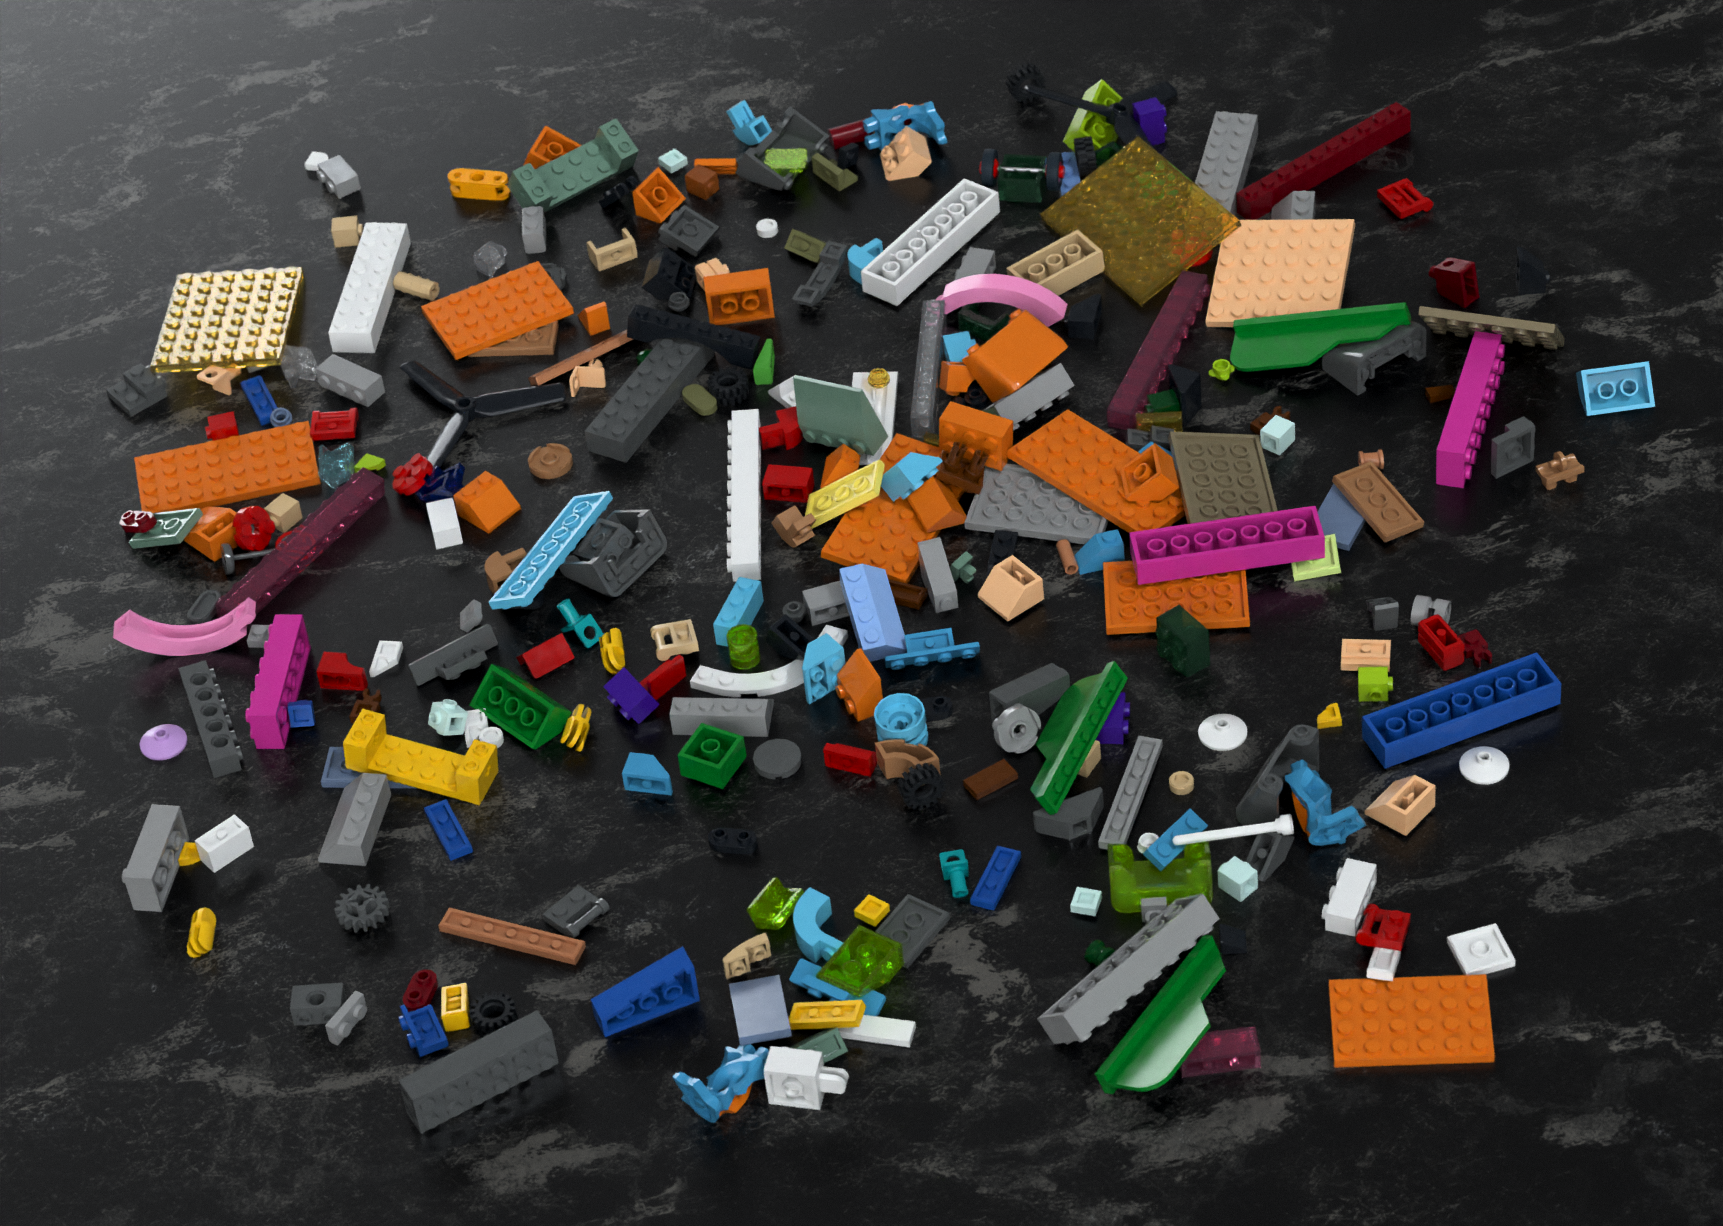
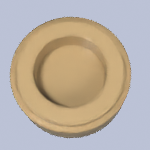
[1169,771,1194,795]

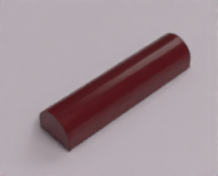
[827,117,912,149]

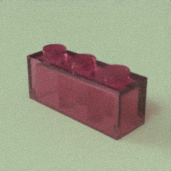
[1180,1026,1261,1078]

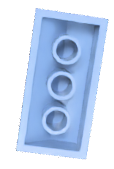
[839,564,907,662]

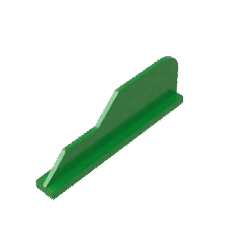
[1230,302,1412,372]
[1030,661,1128,815]
[1095,935,1226,1094]

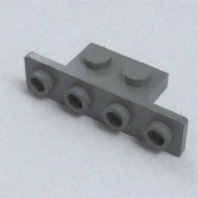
[408,624,498,686]

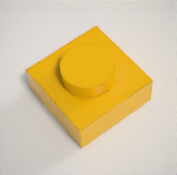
[854,894,890,927]

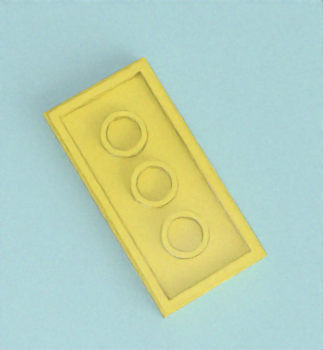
[805,460,885,529]

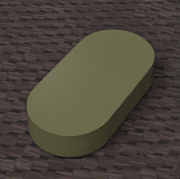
[682,384,717,416]

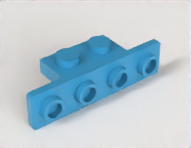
[885,628,980,670]
[789,958,886,1017]

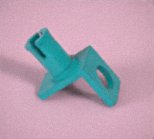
[556,598,604,648]
[939,849,969,898]

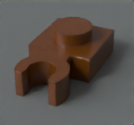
[1250,406,1290,435]
[349,688,382,723]

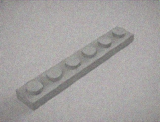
[1098,736,1163,852]

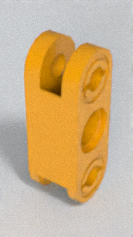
[448,168,511,201]

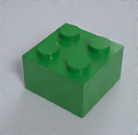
[677,723,747,789]

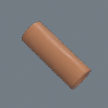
[1056,539,1079,574]

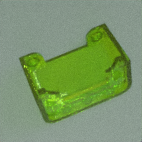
[1108,841,1213,913]

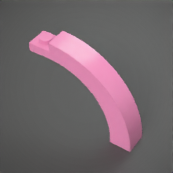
[932,274,1067,327]
[113,598,256,656]

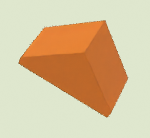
[578,301,610,336]

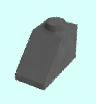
[1245,831,1295,882]

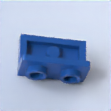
[398,1004,449,1057]

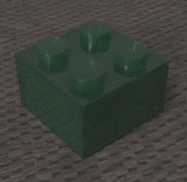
[1156,605,1210,678]

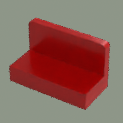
[516,633,574,679]
[639,655,686,700]
[823,743,877,777]

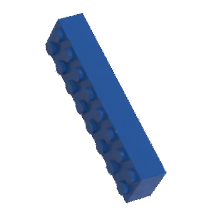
[1362,652,1561,769]

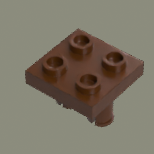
[937,441,989,495]

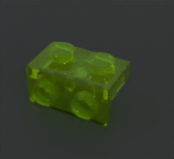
[764,148,808,174]
[747,877,804,929]

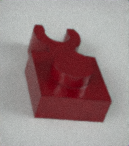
[1457,629,1492,668]

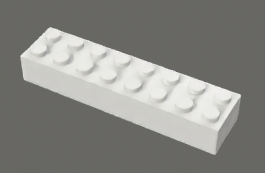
[861,179,1000,306]
[328,222,411,353]

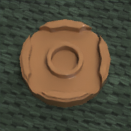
[528,443,573,479]

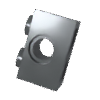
[290,983,347,1026]

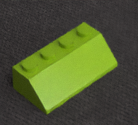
[1063,79,1122,159]

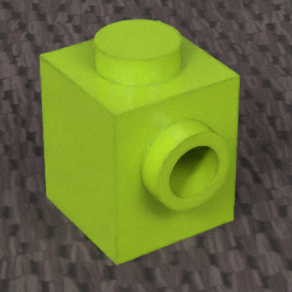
[1358,667,1393,702]

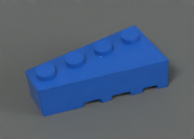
[591,946,700,1037]

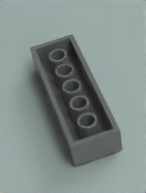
[398,1010,559,1133]

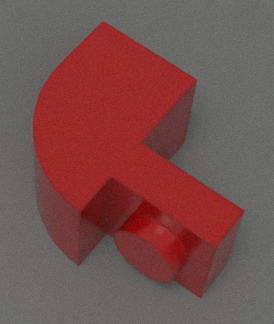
[759,406,803,450]

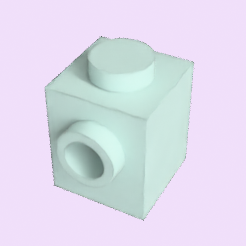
[1260,415,1295,455]
[1218,856,1258,902]

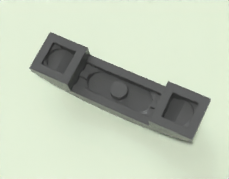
[792,241,848,307]

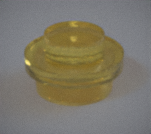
[868,368,890,388]

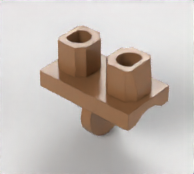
[1536,451,1584,490]

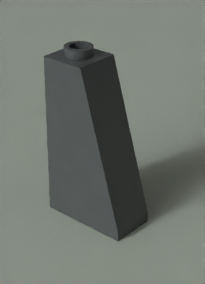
[989,663,1070,733]

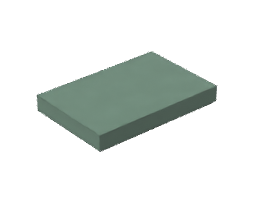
[129,508,203,549]

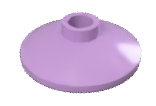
[140,724,187,760]

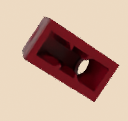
[1429,257,1479,308]

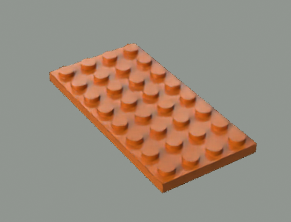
[1007,409,1185,533]
[134,421,321,513]
[821,433,965,584]

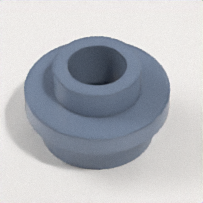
[270,407,292,427]

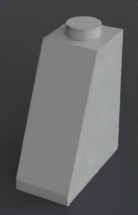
[917,537,959,613]

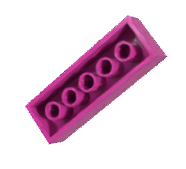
[245,615,311,749]

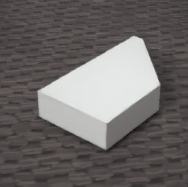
[369,641,403,677]
[464,708,488,748]

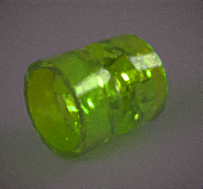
[727,624,760,669]

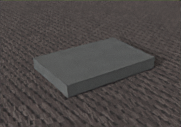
[865,894,950,969]

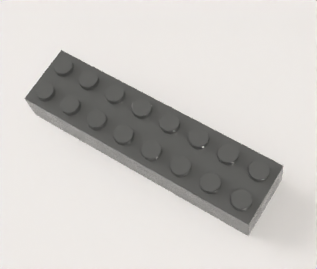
[585,338,715,463]

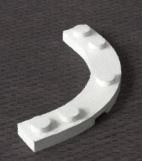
[690,625,848,697]

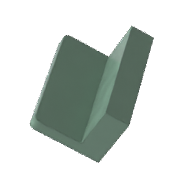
[789,1028,848,1063]

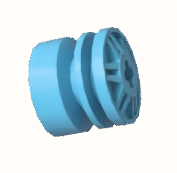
[874,693,929,746]

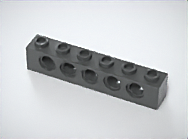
[179,660,243,778]

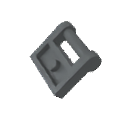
[543,885,610,938]

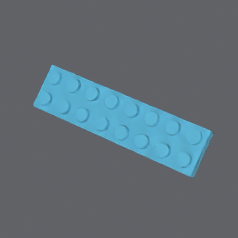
[488,491,613,610]

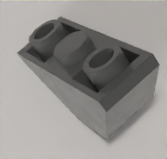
[1033,787,1104,840]

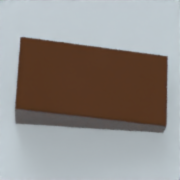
[1425,385,1455,403]

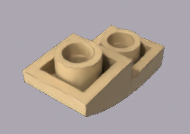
[722,933,771,979]

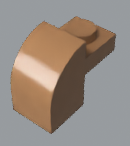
[771,505,816,547]
[485,547,527,595]

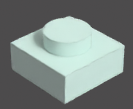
[658,149,688,173]
[1070,887,1102,916]

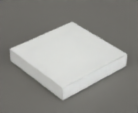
[1447,923,1515,975]

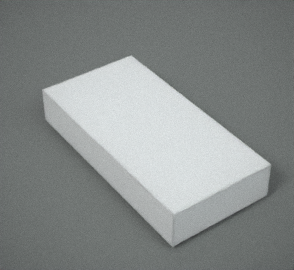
[1367,947,1401,981]

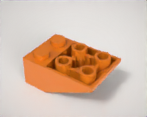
[183,506,238,562]

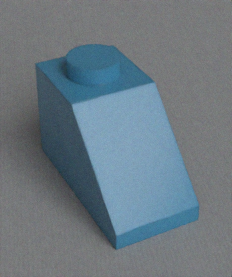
[1074,529,1125,575]
[622,752,673,796]

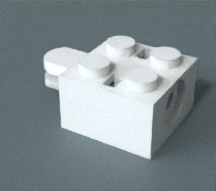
[763,1046,849,1110]

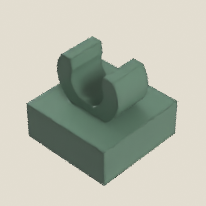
[950,551,977,584]

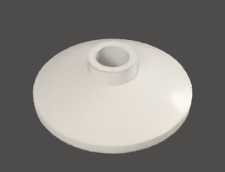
[1198,714,1247,751]
[1459,746,1509,785]

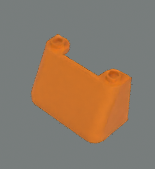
[962,308,1068,403]

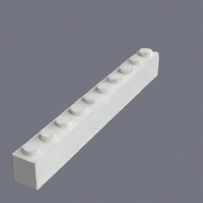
[727,409,761,582]

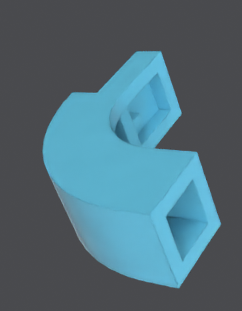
[793,887,848,967]

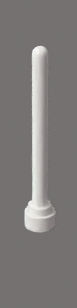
[1172,814,1294,846]

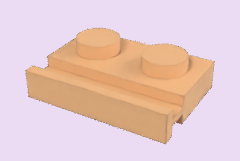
[1341,639,1391,672]

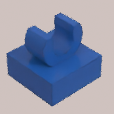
[287,700,316,728]

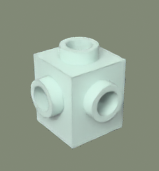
[428,699,468,736]

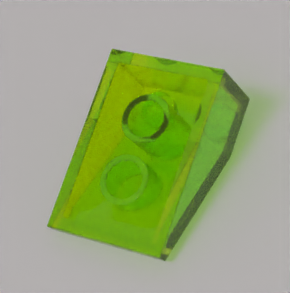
[816,925,904,998]

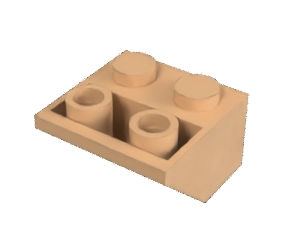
[880,126,932,181]
[978,555,1044,621]
[1365,775,1435,836]

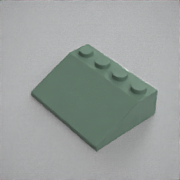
[793,375,889,456]

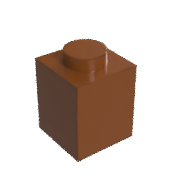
[685,164,719,200]

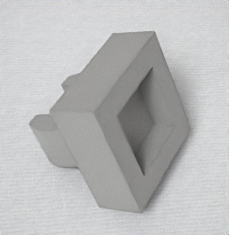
[1141,897,1167,924]

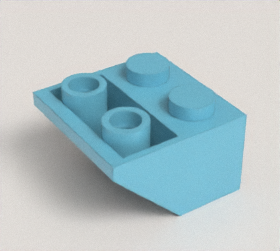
[881,452,943,502]
[802,633,846,704]

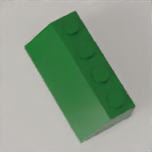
[469,664,572,750]

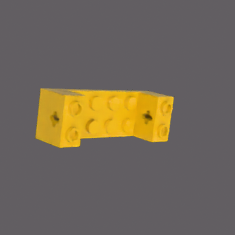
[343,709,498,805]

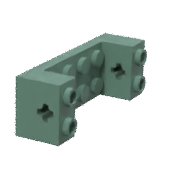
[508,118,639,212]

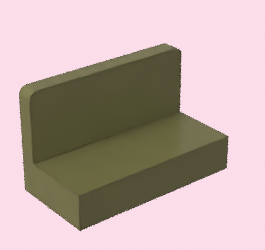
[811,153,858,191]
[785,229,827,264]

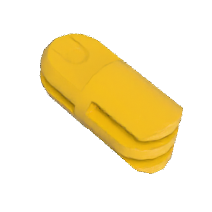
[599,628,625,674]
[560,704,592,752]
[187,907,216,958]

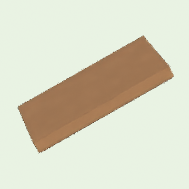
[468,321,559,357]
[1332,461,1424,542]

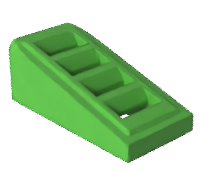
[753,339,775,385]

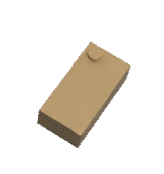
[1006,229,1105,296]

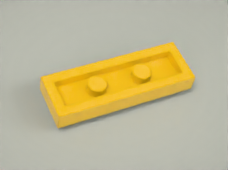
[789,1000,866,1030]

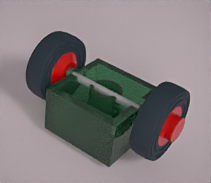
[979,149,1065,203]

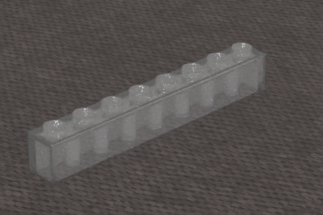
[910,300,947,438]

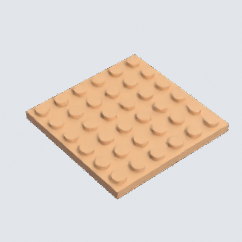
[1205,219,1355,327]

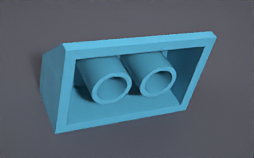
[1576,361,1655,416]

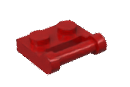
[1377,178,1434,219]
[310,408,358,441]
[1356,904,1411,951]

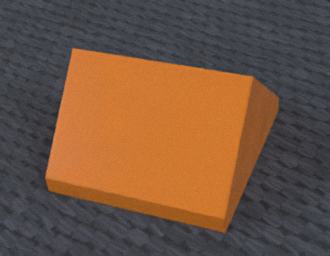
[632,167,686,223]
[907,476,967,533]

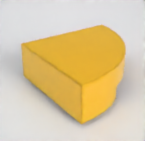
[1317,703,1342,729]
[178,842,200,866]

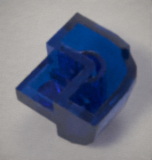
[416,462,465,503]

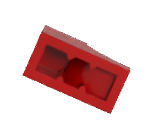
[316,652,368,691]

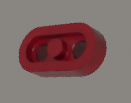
[120,510,157,533]
[403,969,438,1013]

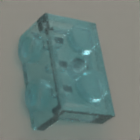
[318,442,354,489]

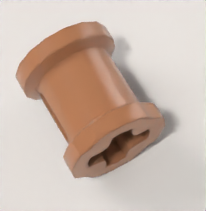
[1358,449,1384,470]

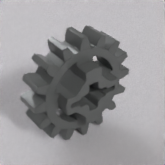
[334,884,390,932]

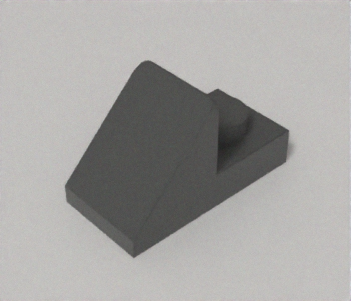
[1366,597,1399,631]

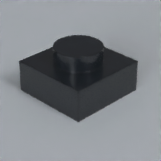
[837,142,859,170]

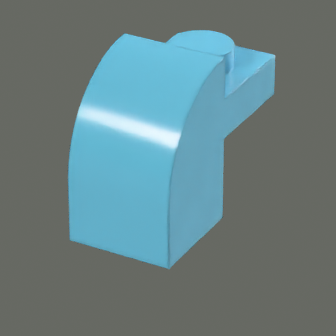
[726,100,772,146]
[847,238,883,285]

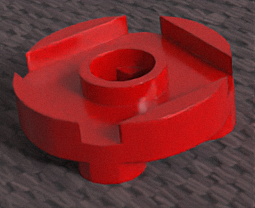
[392,453,433,496]
[233,506,275,551]

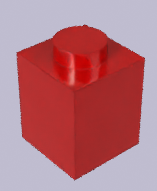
[205,411,239,441]

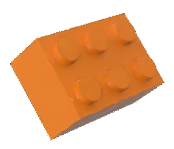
[703,268,775,325]
[939,401,1013,471]

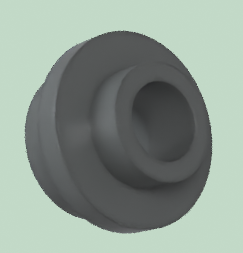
[668,292,690,312]
[782,601,806,623]

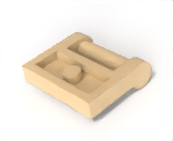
[650,619,699,661]

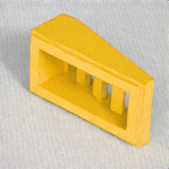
[441,983,470,1032]

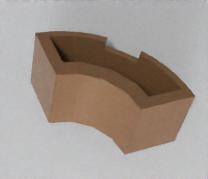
[875,739,941,786]

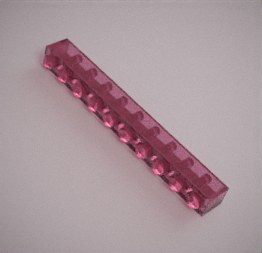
[1107,270,1210,430]
[216,467,385,618]

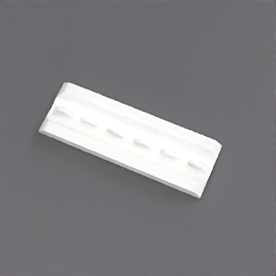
[852,371,898,465]

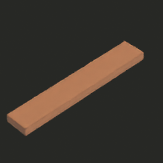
[528,330,633,386]
[438,908,586,965]

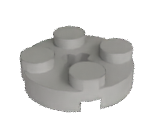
[992,703,1041,754]

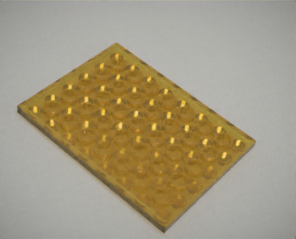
[1040,136,1241,306]
[150,266,304,373]

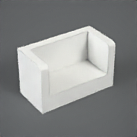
[426,497,463,549]
[195,814,254,873]

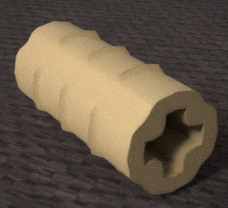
[393,271,439,301]

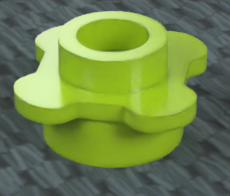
[1209,359,1235,380]

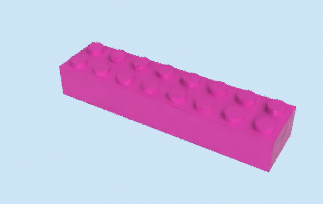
[1436,331,1505,488]
[1129,506,1325,585]

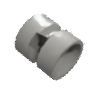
[1410,595,1451,626]

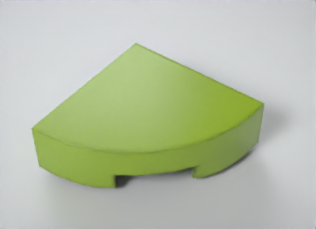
[354,453,386,474]

